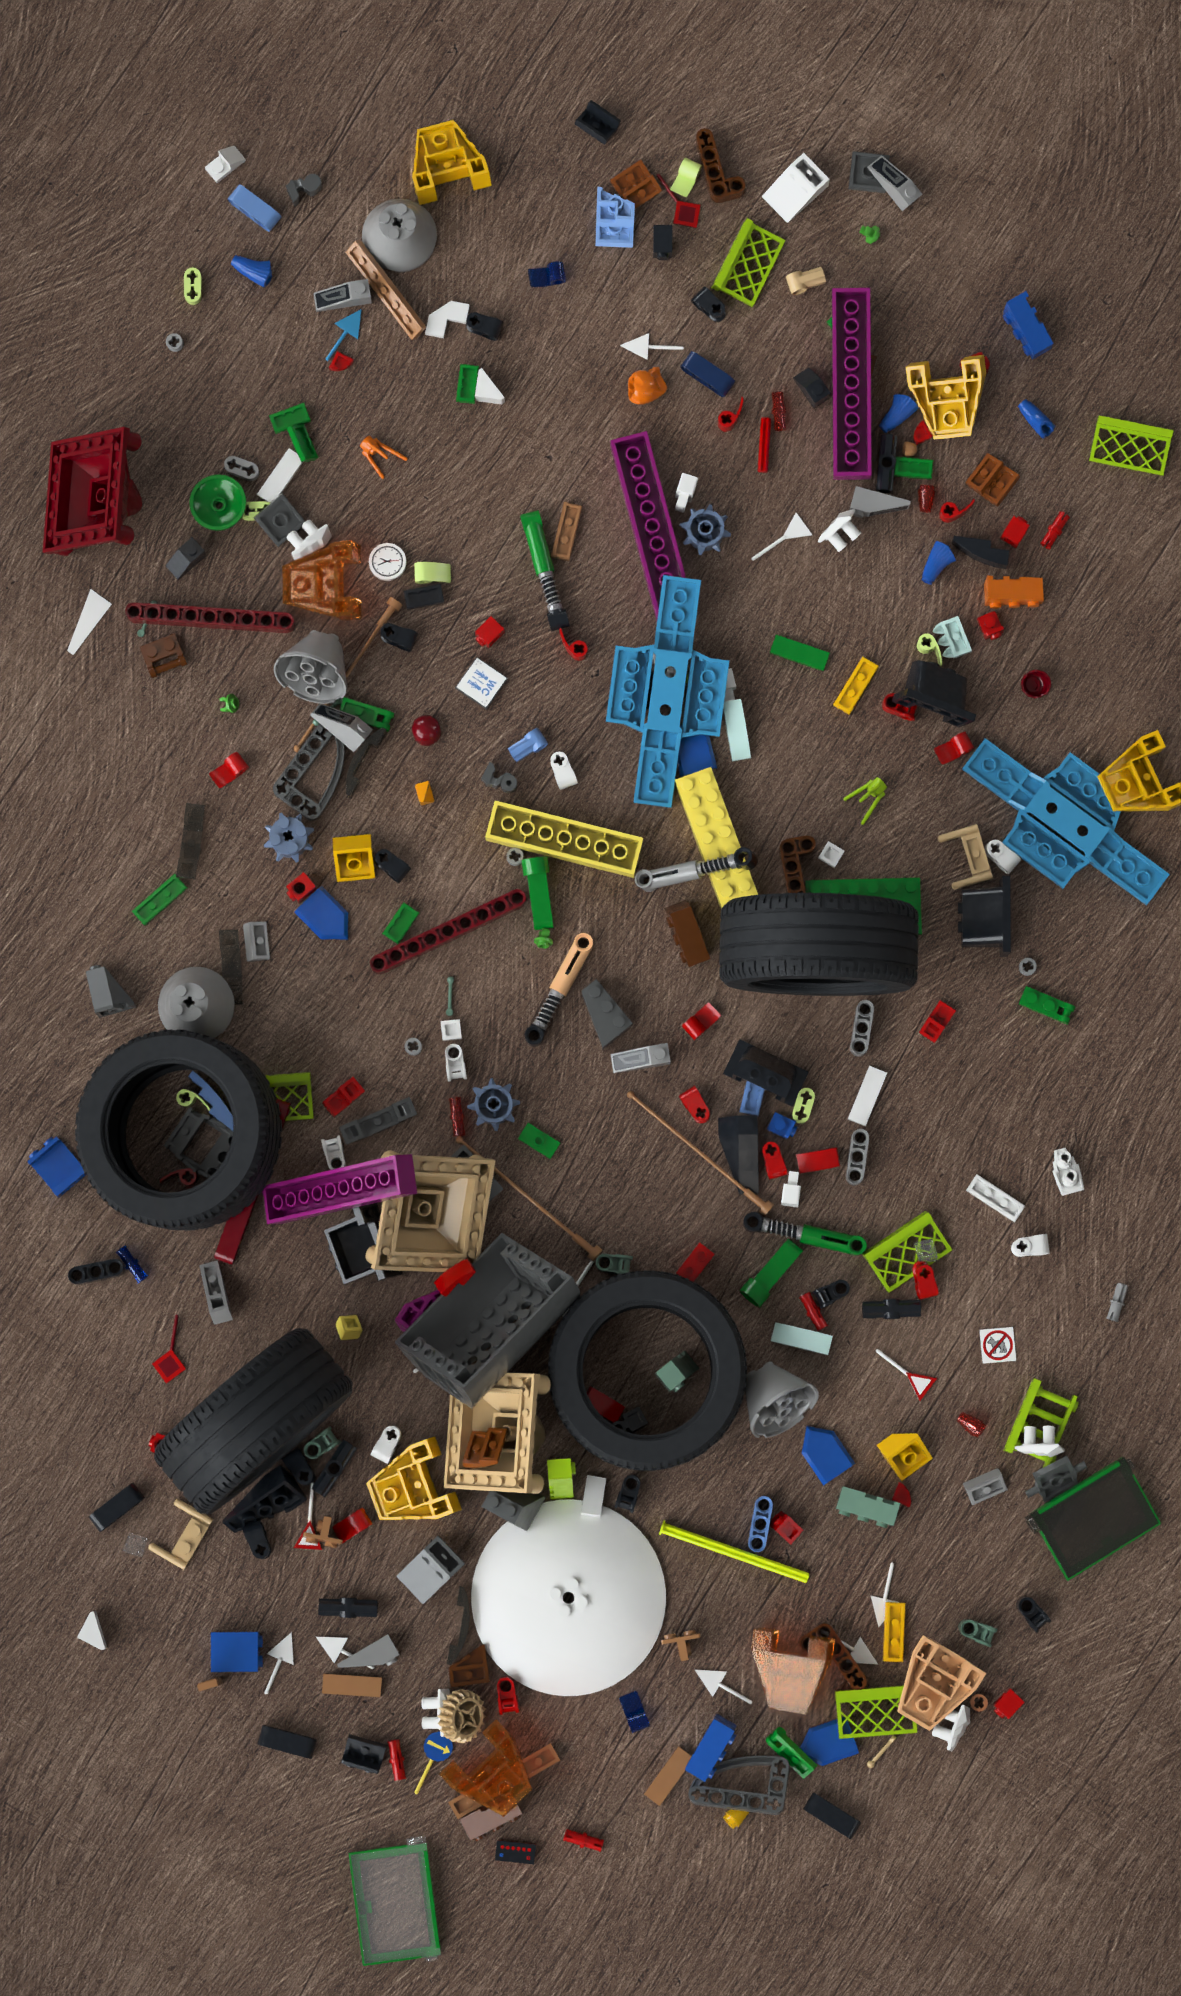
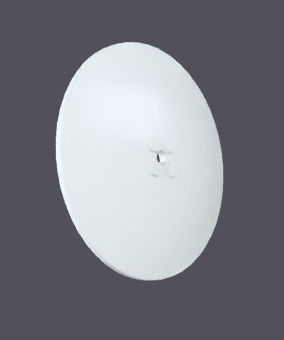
[471,1499,666,1696]

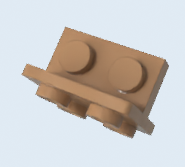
[302,1516,343,1548]
[661,1630,701,1661]

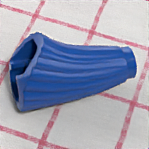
[231,255,272,288]
[879,394,919,433]
[1018,399,1056,439]
[921,541,956,585]

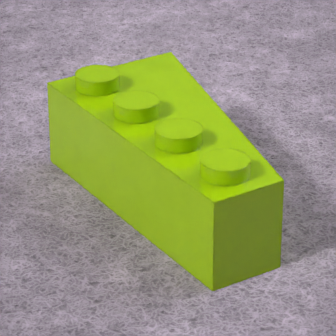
[547,1458,576,1500]

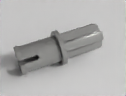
[1106,1283,1128,1322]

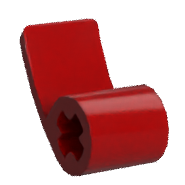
[718,396,744,432]
[939,499,975,523]
[559,628,588,661]
[934,731,974,765]
[209,752,249,789]
[682,1002,721,1040]
[160,1168,198,1187]
[332,1507,373,1543]

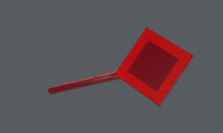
[657,174,700,228]
[152,1314,186,1384]

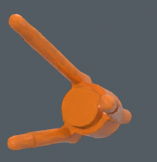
[360,436,408,479]

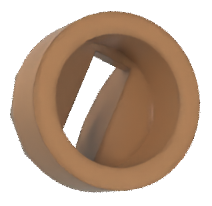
[902,441,917,457]

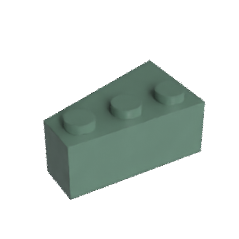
[655,1351,699,1393]
[835,1486,900,1528]

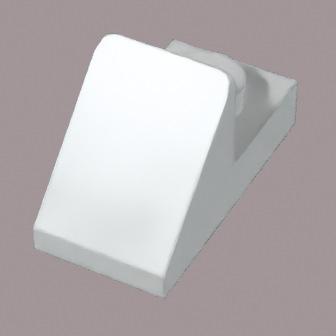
[205,146,246,183]

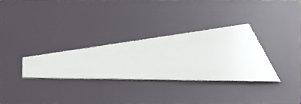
[67,589,112,655]

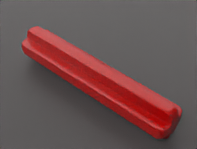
[758,417,771,473]

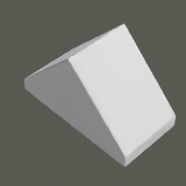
[475,368,505,405]
[77,1611,107,1650]

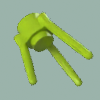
[843,777,887,825]

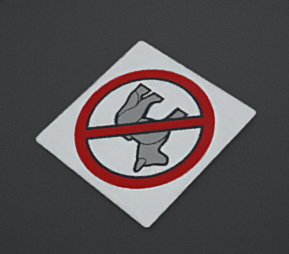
[979,1327,1016,1364]

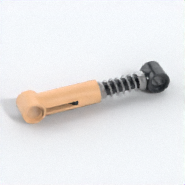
[524,933,593,1047]

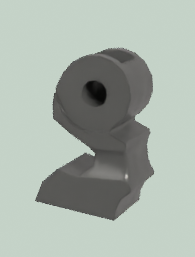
[285,174,322,206]
[481,762,517,794]

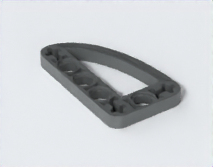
[273,724,345,821]
[688,1756,790,1815]

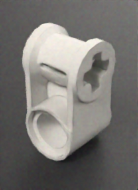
[551,751,578,790]
[985,840,1021,874]
[445,1044,467,1082]
[321,1135,346,1170]
[1011,1234,1050,1257]
[371,1426,401,1464]

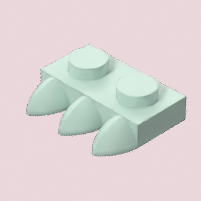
[933,616,972,659]

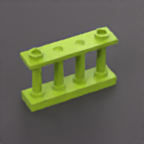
[1003,1378,1079,1468]

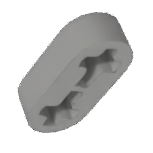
[224,456,259,481]

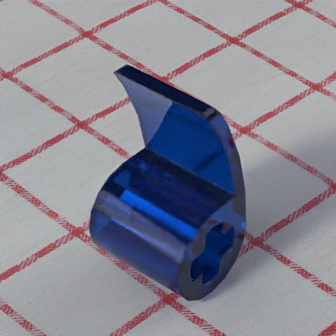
[528,261,566,287]
[619,1691,650,1733]

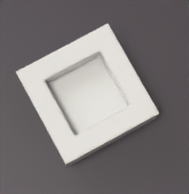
[818,841,844,868]
[440,1019,462,1041]

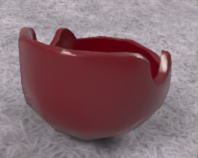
[1020,670,1052,699]
[412,715,441,746]

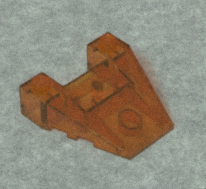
[282,540,362,621]
[751,1627,835,1715]
[439,1719,532,1817]

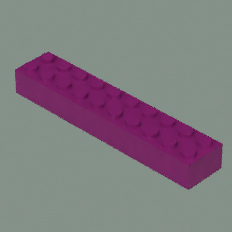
[832,288,872,480]
[610,431,686,621]
[263,1154,417,1224]

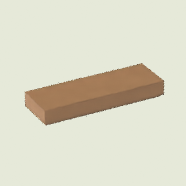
[551,502,583,561]
[322,1673,382,1697]
[197,1677,223,1691]
[644,1746,692,1806]

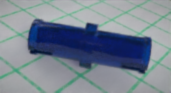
[116,1245,148,1284]

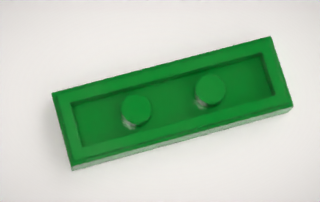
[770,635,830,671]
[132,874,188,926]

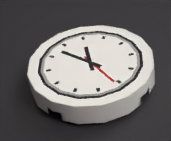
[369,543,407,581]

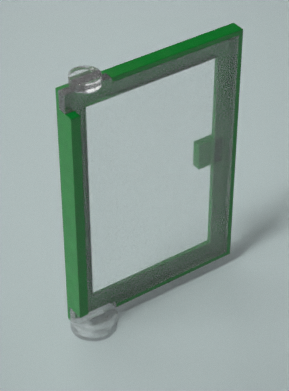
[348,1836,441,1966]

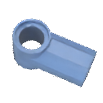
[508,728,548,763]

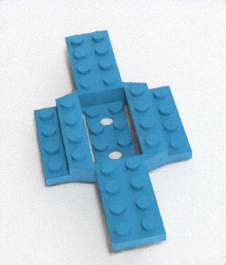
[606,575,729,808]
[962,738,1170,905]

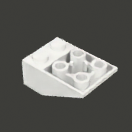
[762,153,830,223]

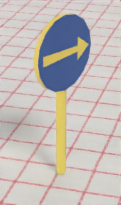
[414,1732,453,1794]

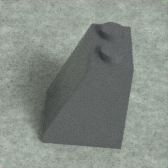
[481,1491,546,1531]

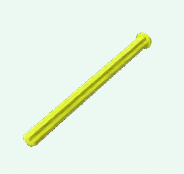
[659,1520,809,1583]

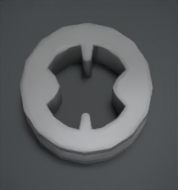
[166,333,184,352]
[506,848,524,866]
[1019,958,1037,976]
[405,1038,422,1056]

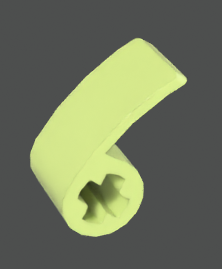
[670,157,702,197]
[414,562,451,584]
[917,634,943,668]
[176,1089,212,1111]

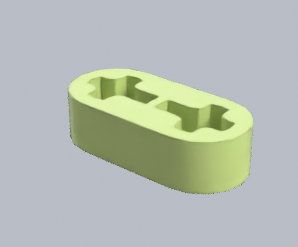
[184,268,202,305]
[242,501,270,521]
[792,1088,815,1124]

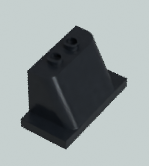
[892,660,976,728]
[958,876,1011,957]
[723,1039,809,1107]
[324,1203,403,1285]

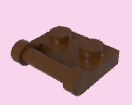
[140,633,187,678]

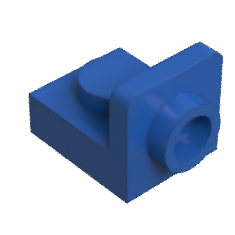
[767,1112,798,1140]

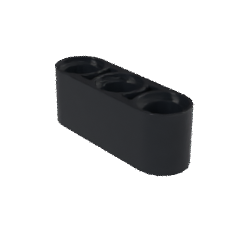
[68,1259,125,1285]
[89,1482,145,1532]
[257,1725,317,1759]
[803,1792,861,1839]

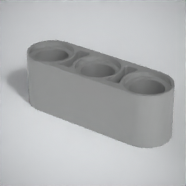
[850,1000,874,1057]
[846,1129,869,1186]

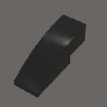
[952,536,1009,569]

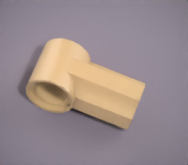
[786,267,826,295]

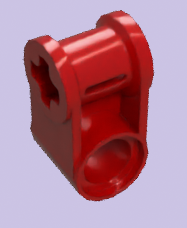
[882,693,917,721]
[679,1086,710,1124]
[762,1142,788,1180]
[912,1260,939,1300]
[497,1676,519,1715]

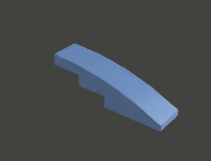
[188,1071,233,1131]

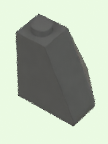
[86,965,137,1018]

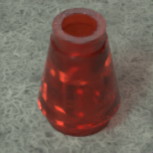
[918,485,936,513]
[956,1412,986,1438]

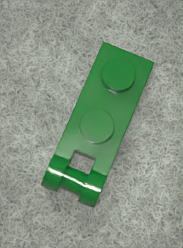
[340,697,395,732]
[1018,986,1075,1025]
[766,1727,818,1779]

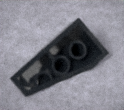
[718,1115,759,1194]
[222,1465,307,1533]

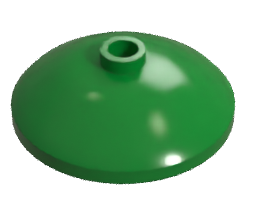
[189,475,246,531]

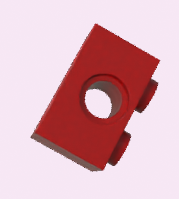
[676,1242,715,1282]

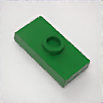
[456,364,479,404]
[269,403,311,434]
[287,424,318,462]
[894,456,933,480]
[382,902,420,945]
[518,1123,561,1159]

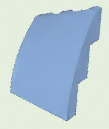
[595,187,635,248]

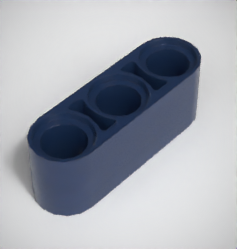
[680,351,735,397]

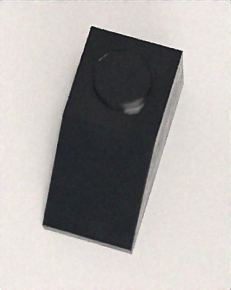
[653,225,672,260]
[793,367,831,409]
[166,537,207,580]

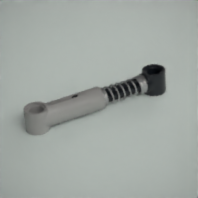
[635,847,758,892]

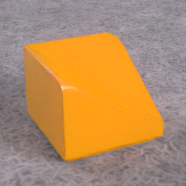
[415,781,434,806]

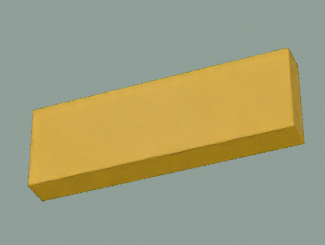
[833,657,879,715]
[883,1602,906,1662]

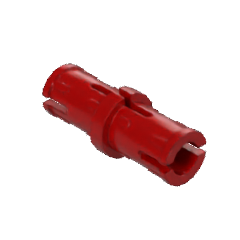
[1040,511,1070,550]
[799,1292,828,1332]
[387,1739,406,1781]
[563,1828,604,1852]

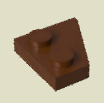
[448,1644,490,1687]

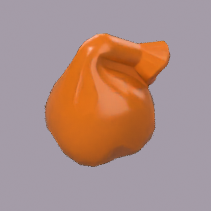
[628,367,667,405]

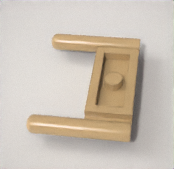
[938,824,993,890]
[148,1499,214,1570]

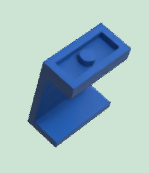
[27,1136,87,1198]
[211,1632,263,1672]

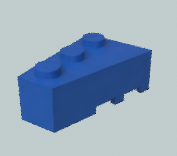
[1003,291,1054,360]
[685,1713,737,1782]

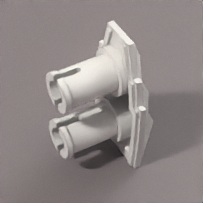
[818,509,861,552]
[287,520,332,560]
[1052,1148,1084,1196]
[1015,1426,1065,1458]
[422,1689,451,1737]
[932,1705,970,1752]

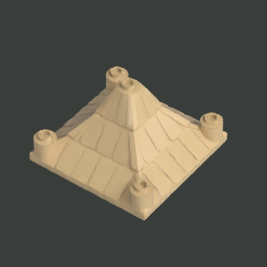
[366,1150,496,1272]
[444,1373,551,1494]

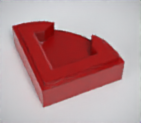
[329,351,354,371]
[913,420,933,446]
[891,1482,911,1507]

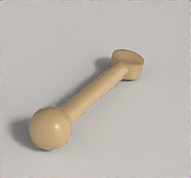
[867,1735,897,1768]

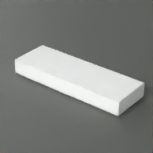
[257,448,303,503]
[848,1066,887,1126]
[966,1174,1025,1222]

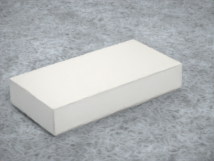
[581,1475,606,1517]

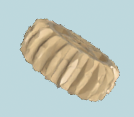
[437,1689,487,1743]

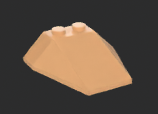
[897,1635,986,1731]

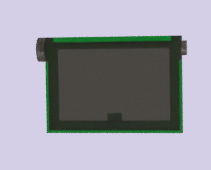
[1024,1457,1161,1581]

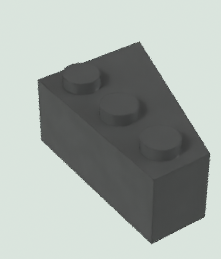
[581,979,633,1050]

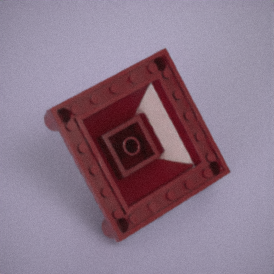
[42,427,142,556]

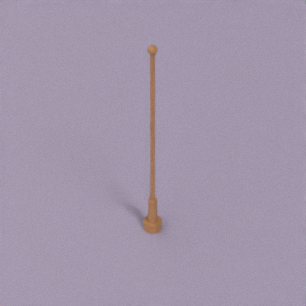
[294,597,403,752]
[627,1091,774,1217]
[456,1136,603,1262]

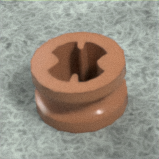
[970,1694,988,1712]

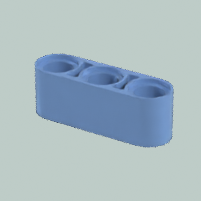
[227,184,281,232]
[748,1496,773,1552]

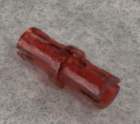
[771,391,786,431]
[449,1097,466,1137]

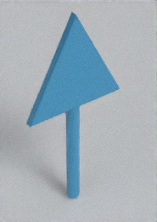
[326,309,361,361]

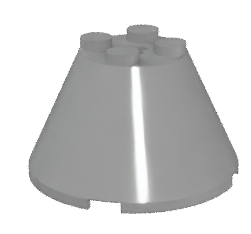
[362,199,437,272]
[274,630,347,704]
[158,967,235,1038]
[745,1362,819,1438]

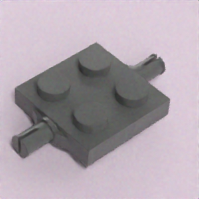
[1025,1456,1087,1502]

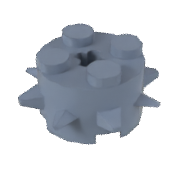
[680,505,731,555]
[264,813,314,863]
[467,1078,520,1131]

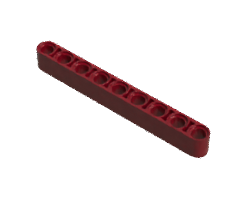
[125,602,295,633]
[370,889,526,974]
[214,1098,291,1265]

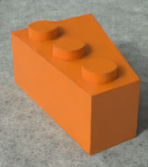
[984,575,1044,609]

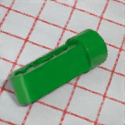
[521,856,554,930]
[739,1238,803,1308]

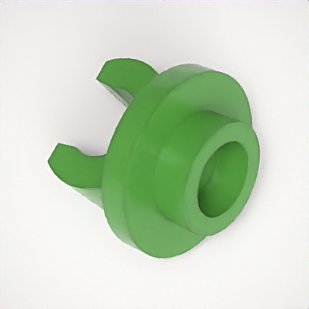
[859,226,880,244]
[219,694,239,713]
[534,928,553,949]

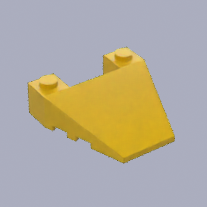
[412,120,492,205]
[906,355,986,440]
[1097,730,1181,811]
[366,1437,462,1520]

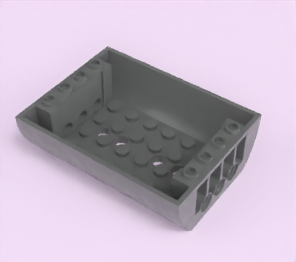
[395,1233,580,1409]

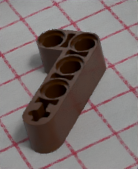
[696,128,746,203]
[779,836,816,893]
[799,1623,867,1690]

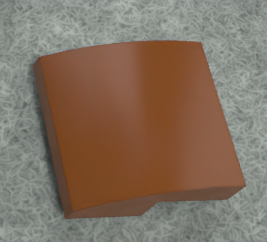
[609,159,662,209]
[965,453,1020,507]
[462,1427,508,1468]

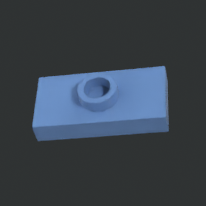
[739,1081,765,1116]

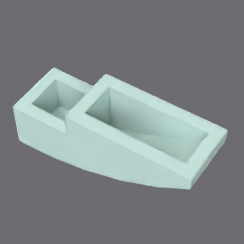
[723,699,751,762]
[771,1322,833,1355]

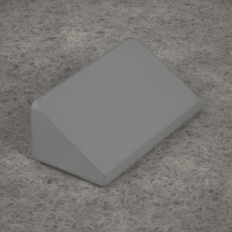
[243,922,270,962]
[963,1468,1008,1505]

